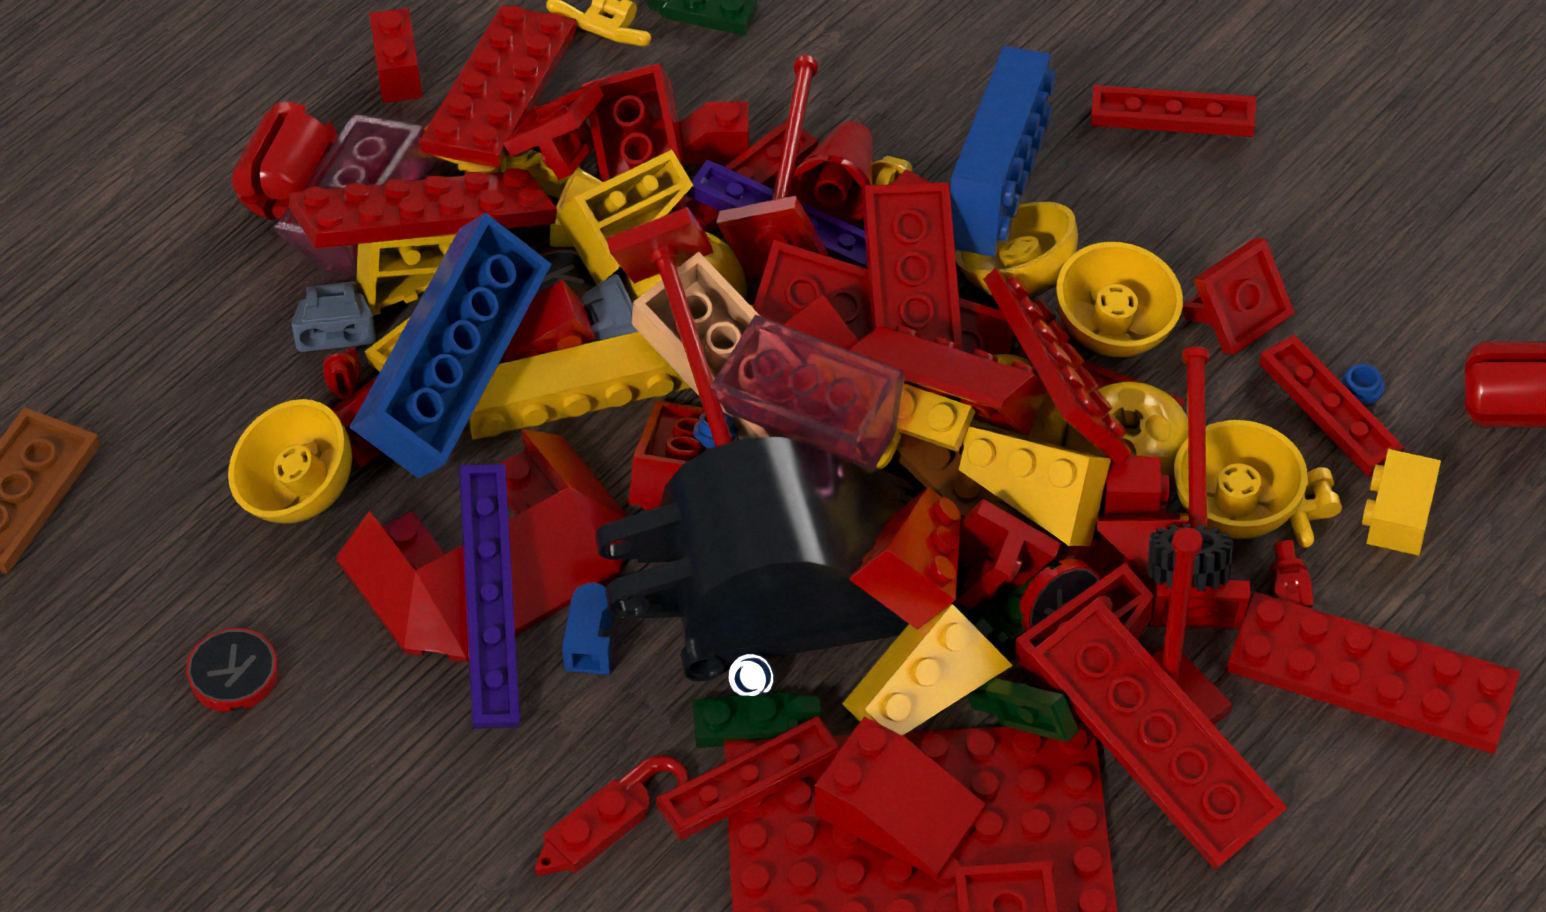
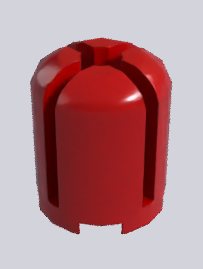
[231,102,340,221]
[1465,341,1546,428]

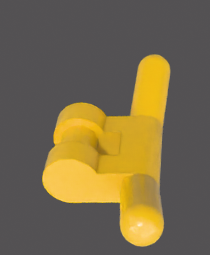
[546,0,651,47]
[1290,467,1342,548]

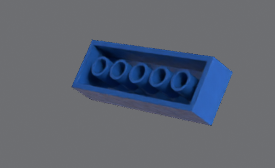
[950,46,1056,257]
[349,213,551,478]

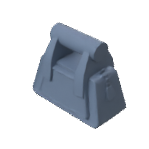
[581,274,639,344]
[292,281,376,352]

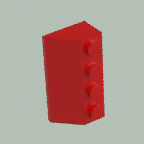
[844,325,1047,437]

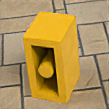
[1361,449,1441,556]

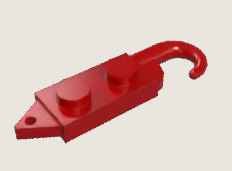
[535,755,689,876]

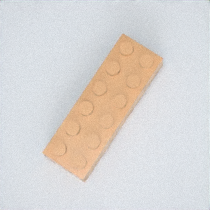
[632,252,859,465]

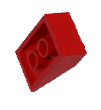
[582,63,684,182]
[628,400,710,510]
[815,716,986,879]

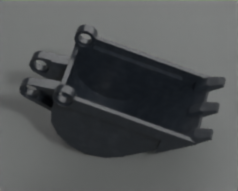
[595,437,976,682]

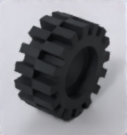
[1147,524,1233,591]

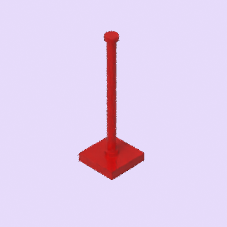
[717,55,829,280]
[606,207,733,446]
[1150,347,1250,629]
[1152,527,1232,725]

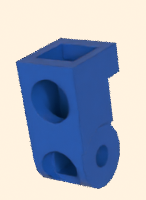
[562,583,613,675]

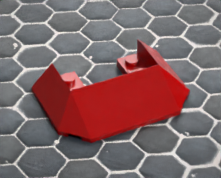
[336,429,628,662]

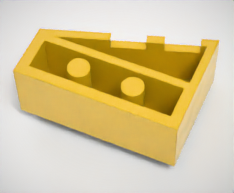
[556,150,693,285]
[356,234,456,316]
[959,426,1111,546]
[842,604,1013,736]

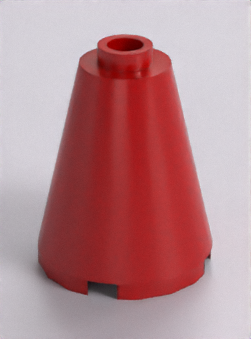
[791,121,873,225]

